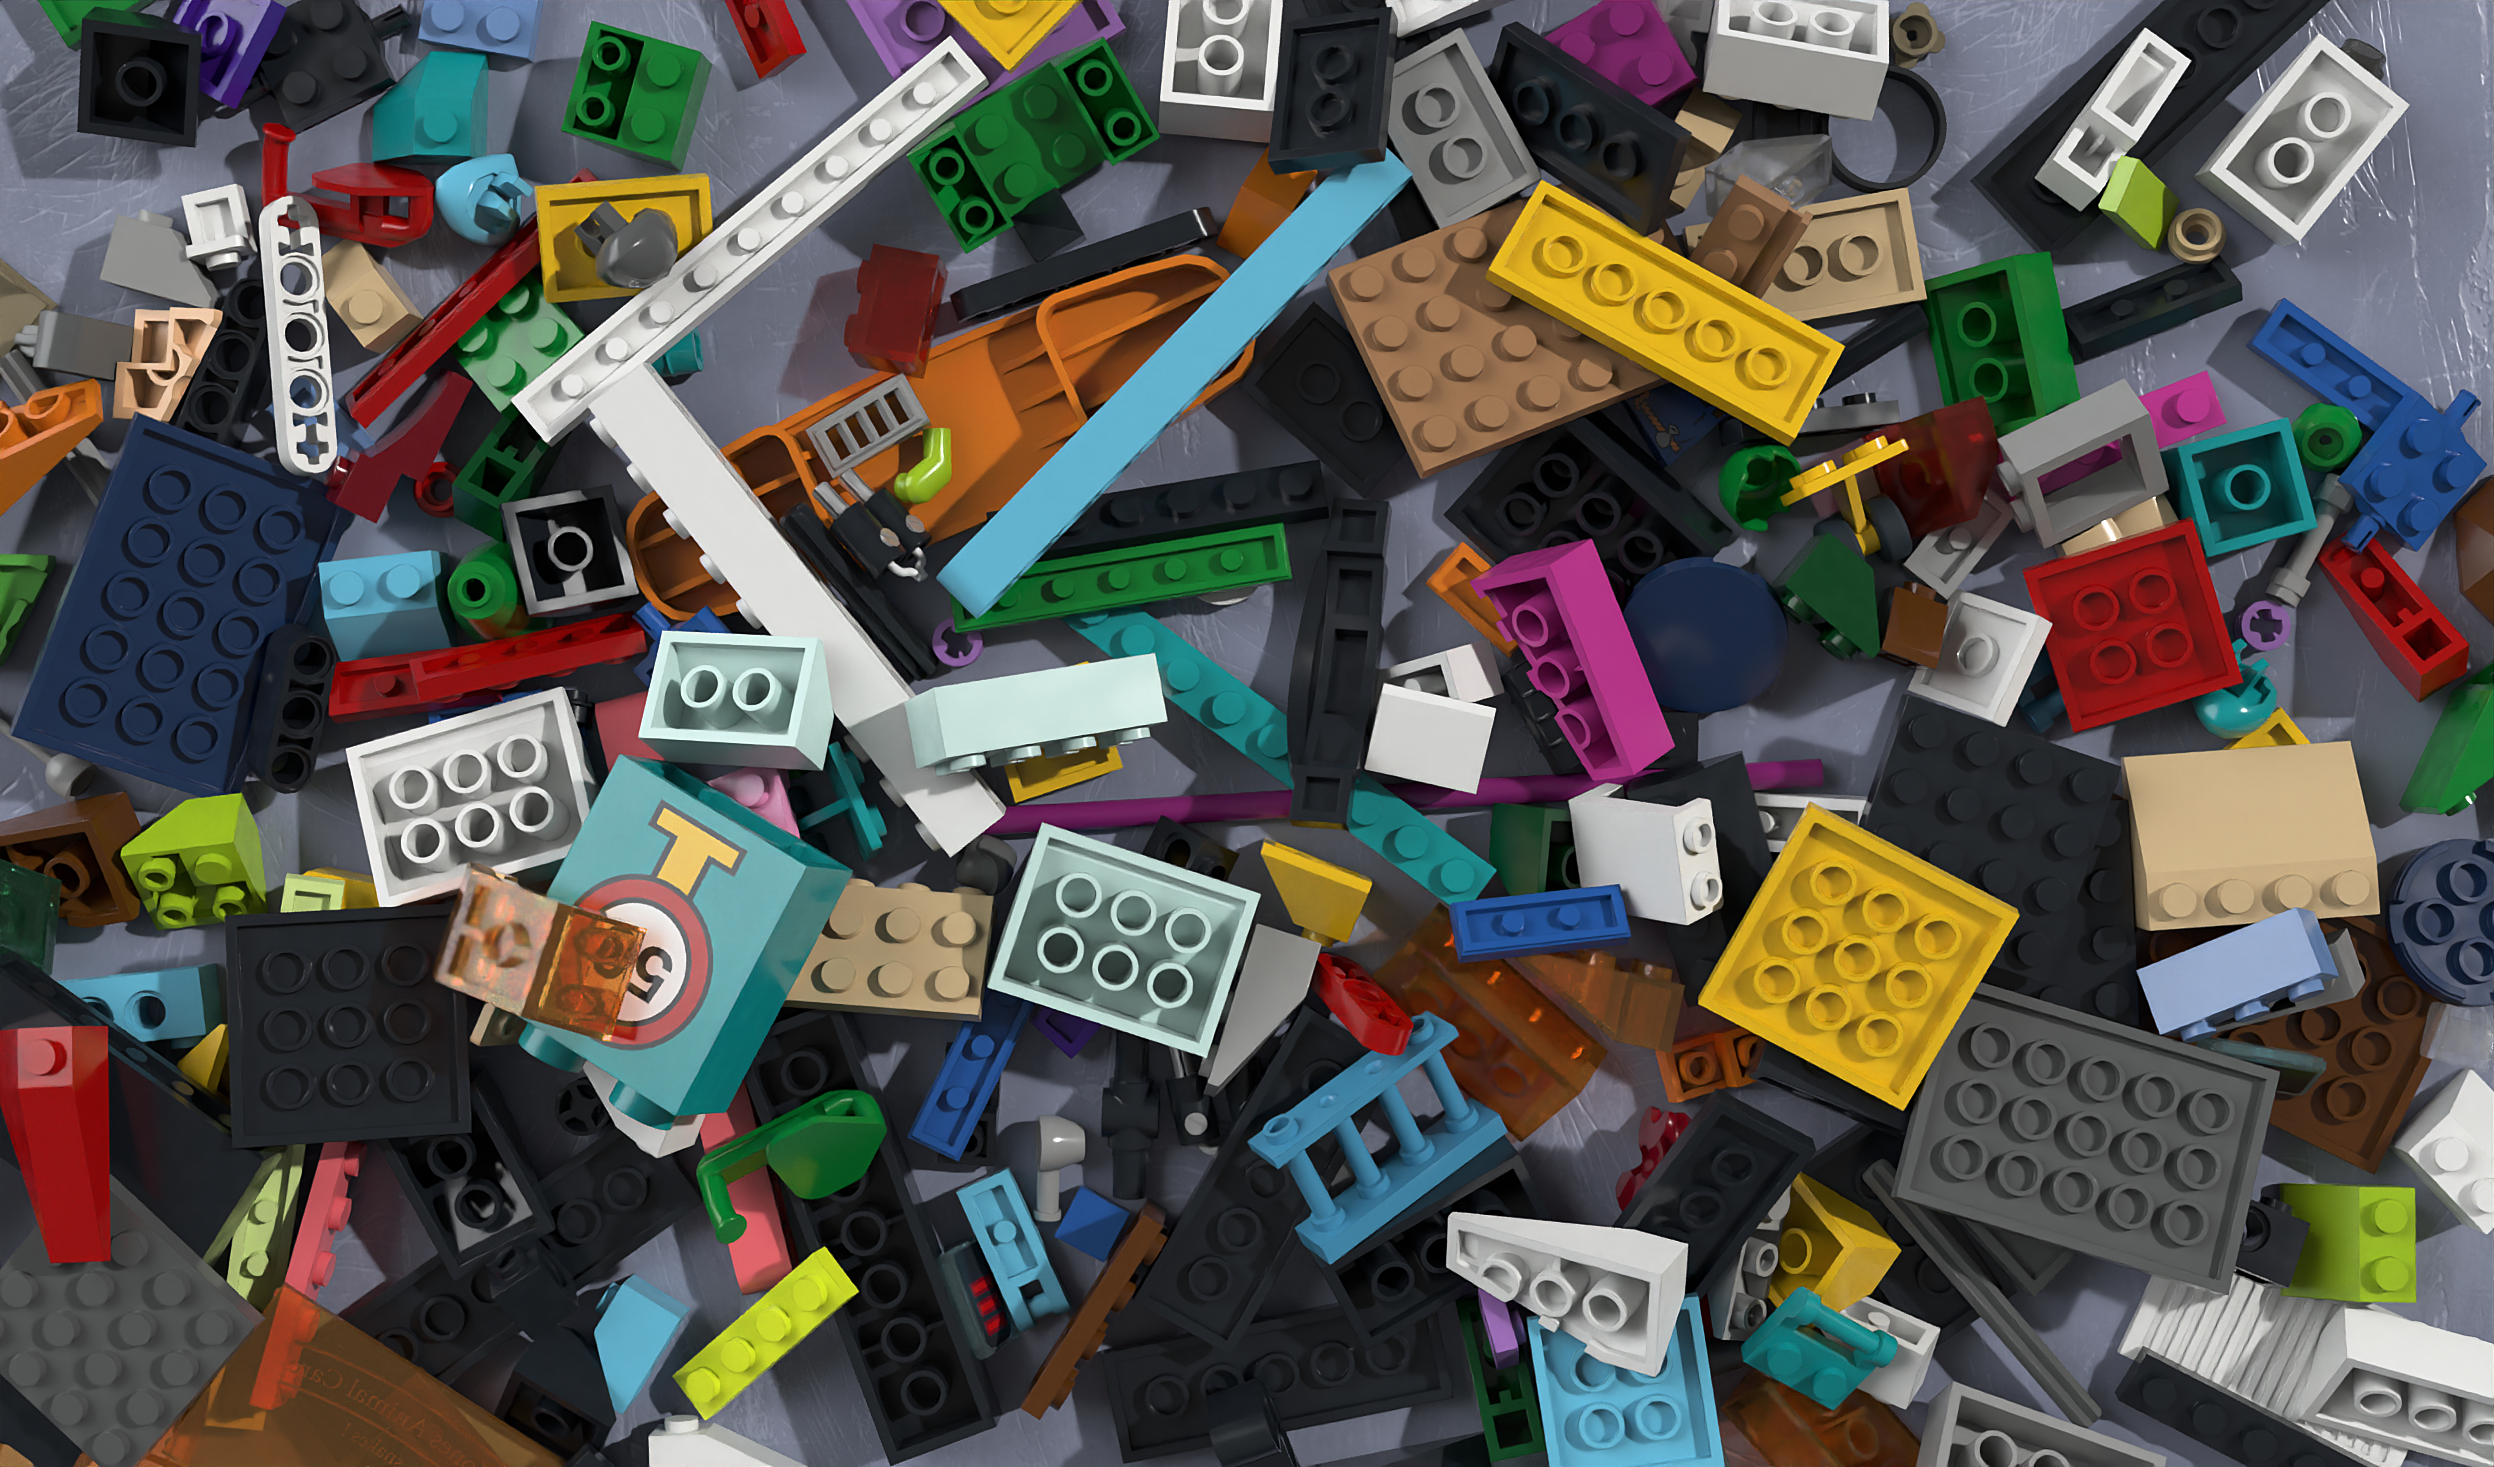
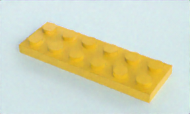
[1485,179,1845,447]

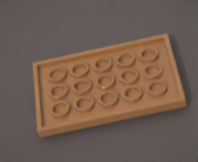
[1325,183,1685,479]

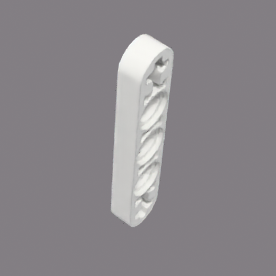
[259,195,337,477]

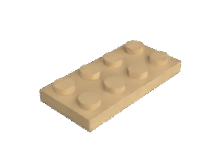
[1682,187,1927,323]

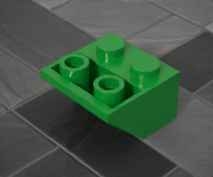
[561,20,712,172]

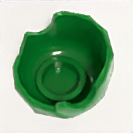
[1718,442,1801,533]

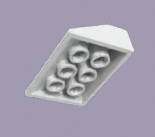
[346,686,600,907]

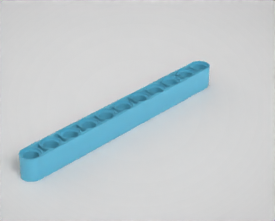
[936,147,1414,619]

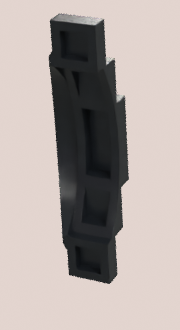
[1287,498,1392,831]

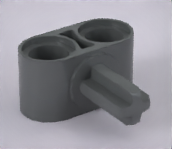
[14,310,134,382]

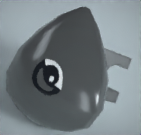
[573,200,678,289]

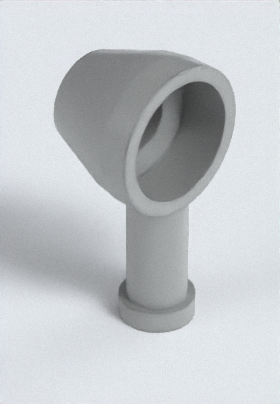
[1033,1115,1085,1222]

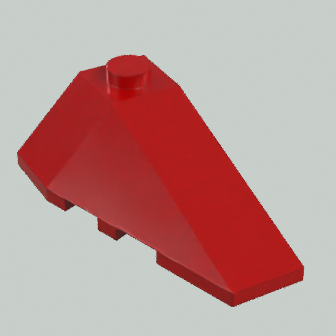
[0,1026,111,1263]

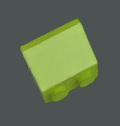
[2280,1182,2416,1303]

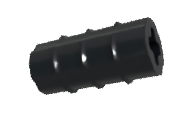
[1500,660,1582,775]

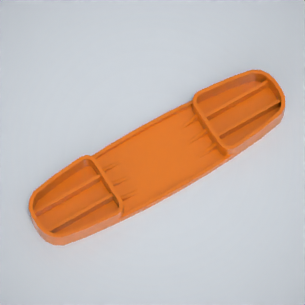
[625,254,1256,621]

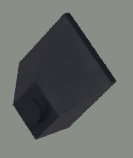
[491,1325,617,1465]

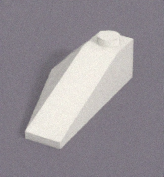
[1446,1212,1688,1377]

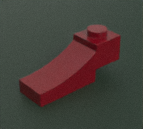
[324,367,473,524]

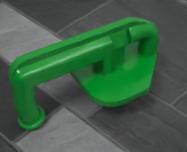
[696,1090,887,1244]

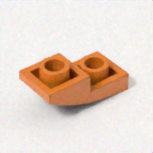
[1654,1025,1758,1103]

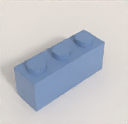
[2136,907,2340,1043]

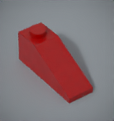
[2315,529,2470,703]

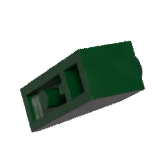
[452,413,572,543]
[1455,1296,1550,1467]

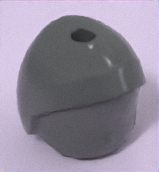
[955,834,1018,896]

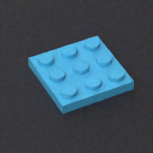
[1527,1292,1725,1467]

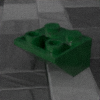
[1771,532,1880,661]

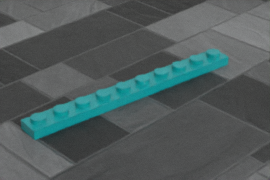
[1059,606,1497,907]

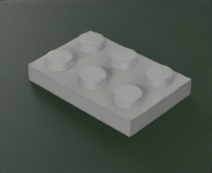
[1387,27,1543,230]

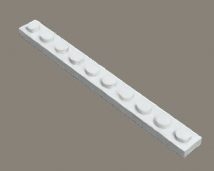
[511,36,989,447]

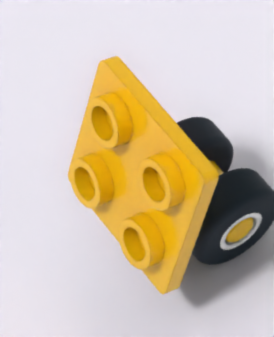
[1780,435,1912,563]

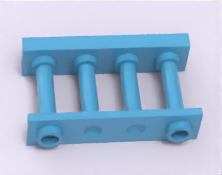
[1247,1010,1508,1265]

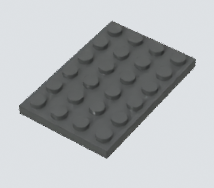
[1890,982,2280,1295]

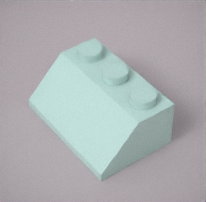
[638,631,834,771]

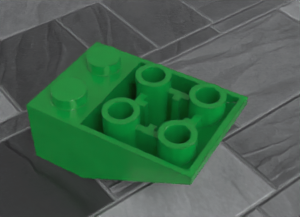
[2398,659,2494,816]

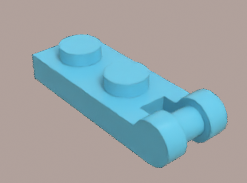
[956,1166,1073,1332]

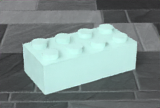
[905,653,1168,777]

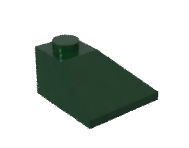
[1488,802,1581,896]

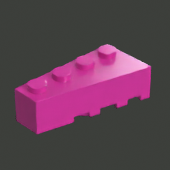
[1470,538,1675,781]

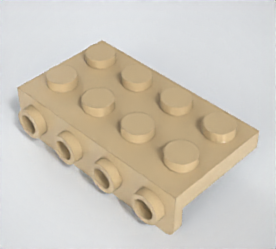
[782,879,998,1022]

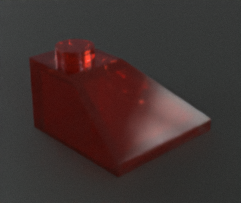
[1862,395,2001,538]

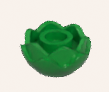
[2291,403,2363,472]

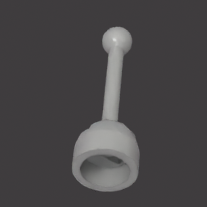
[0,718,97,802]

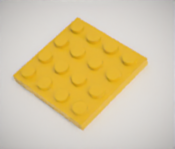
[1698,801,2020,1111]

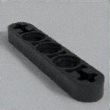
[949,207,1219,324]

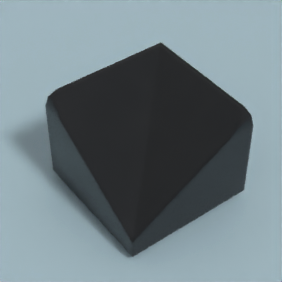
[1011,187,1087,263]

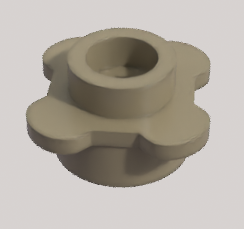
[1889,2,1945,69]

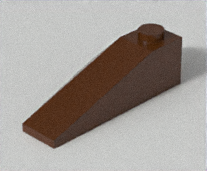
[0,791,143,928]

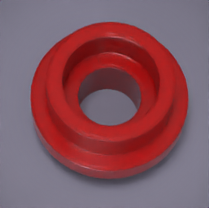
[413,462,462,518]

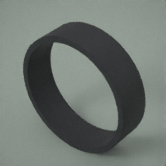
[1817,65,1947,194]

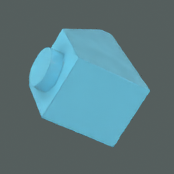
[594,1274,691,1415]

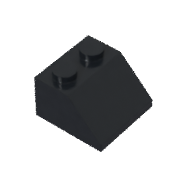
[77,7,203,148]
[499,484,639,617]

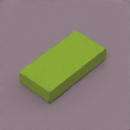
[2098,155,2180,252]

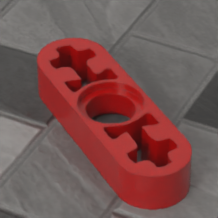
[1309,953,1414,1056]

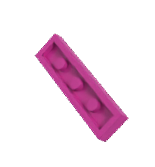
[1992,370,2227,502]

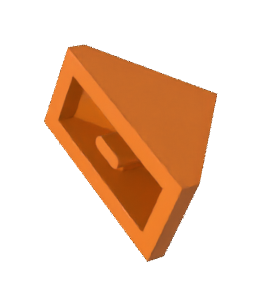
[1216,145,1318,261]

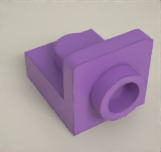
[1478,1288,1527,1370]

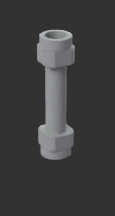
[2264,473,2355,608]

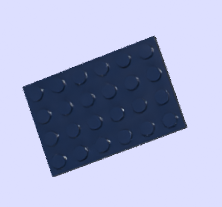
[9,411,351,798]

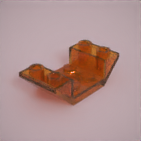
[432,861,647,1042]

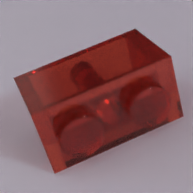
[844,243,949,379]

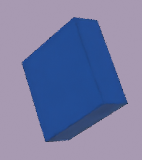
[1054,1184,1131,1263]

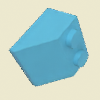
[318,550,458,662]

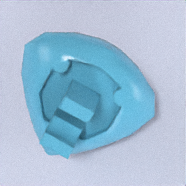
[434,154,534,248]

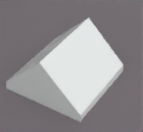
[1364,683,1496,794]

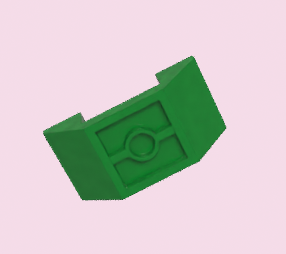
[906,36,1161,254]

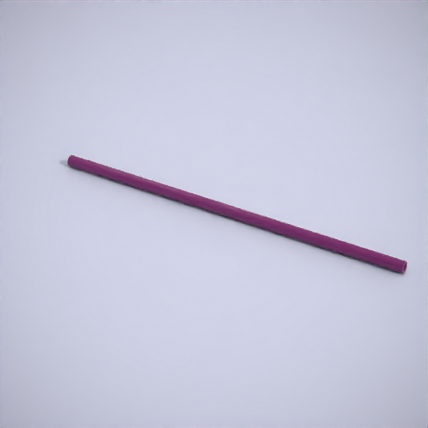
[981,758,1823,835]

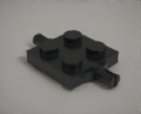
[238,0,413,132]

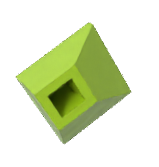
[120,793,269,931]

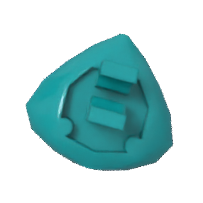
[2191,638,2278,740]

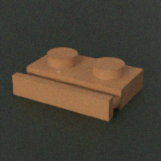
[1688,174,1813,300]

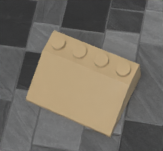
[2121,741,2380,931]

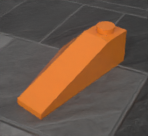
[0,378,104,517]

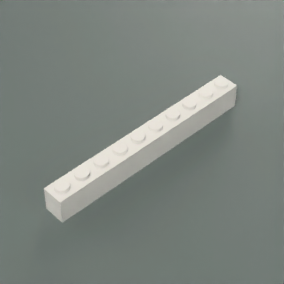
[587,363,1006,857]

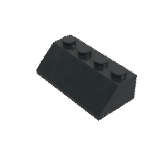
[1627,751,1774,1008]
[1308,1135,1553,1352]

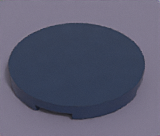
[1621,557,1789,713]
[2385,839,2494,1007]

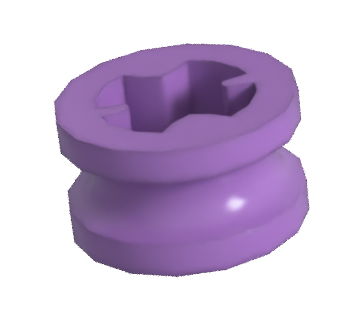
[2232,600,2291,652]
[932,617,985,667]

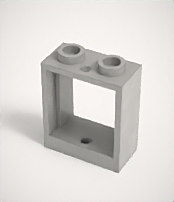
[1996,378,2170,549]

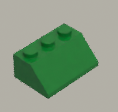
[1922,252,2081,447]

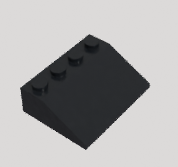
[1443,410,1733,611]

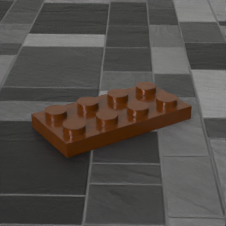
[1021,1197,1169,1420]

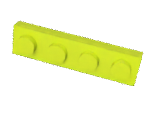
[672,1246,859,1421]

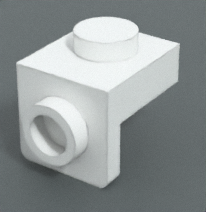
[181,184,258,271]

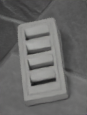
[806,372,932,480]

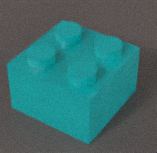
[2160,417,2318,558]

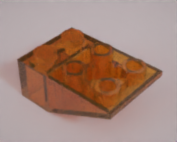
[1514,948,1685,1053]

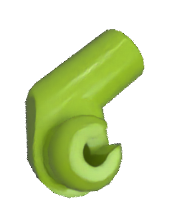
[894,428,952,505]

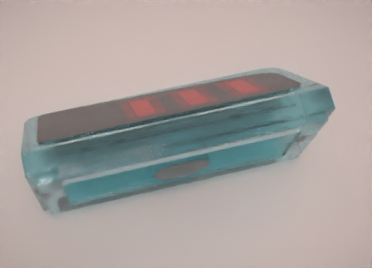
[2196,1036,2327,1096]
[938,1234,1020,1360]

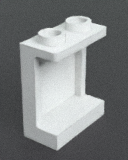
[1568,783,1724,925]

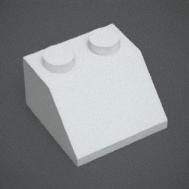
[2389,1067,2494,1235]

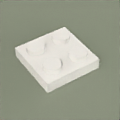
[1907,589,2053,727]

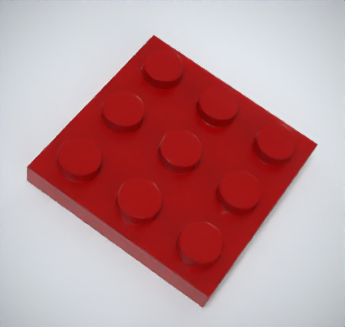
[2022,517,2243,733]

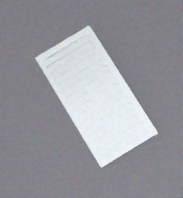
[2117,1275,2411,1467]

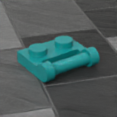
[1741,1286,1898,1411]

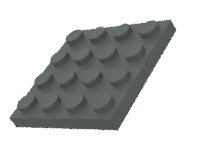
[0,1174,266,1467]

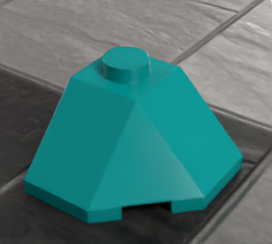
[372,51,489,166]

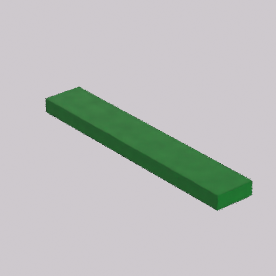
[949,523,1292,635]

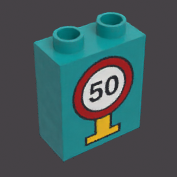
[492,754,853,1131]

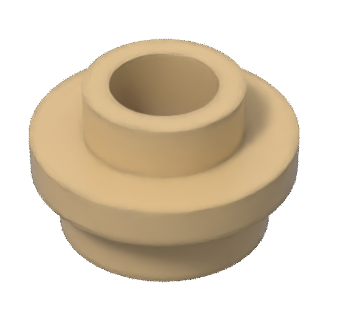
[2167,208,2226,264]

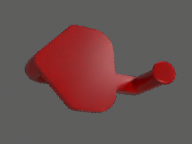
[261,123,435,248]

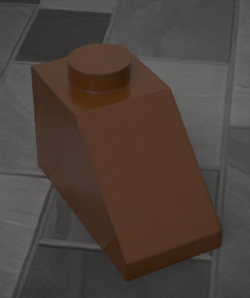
[1876,580,1949,670]

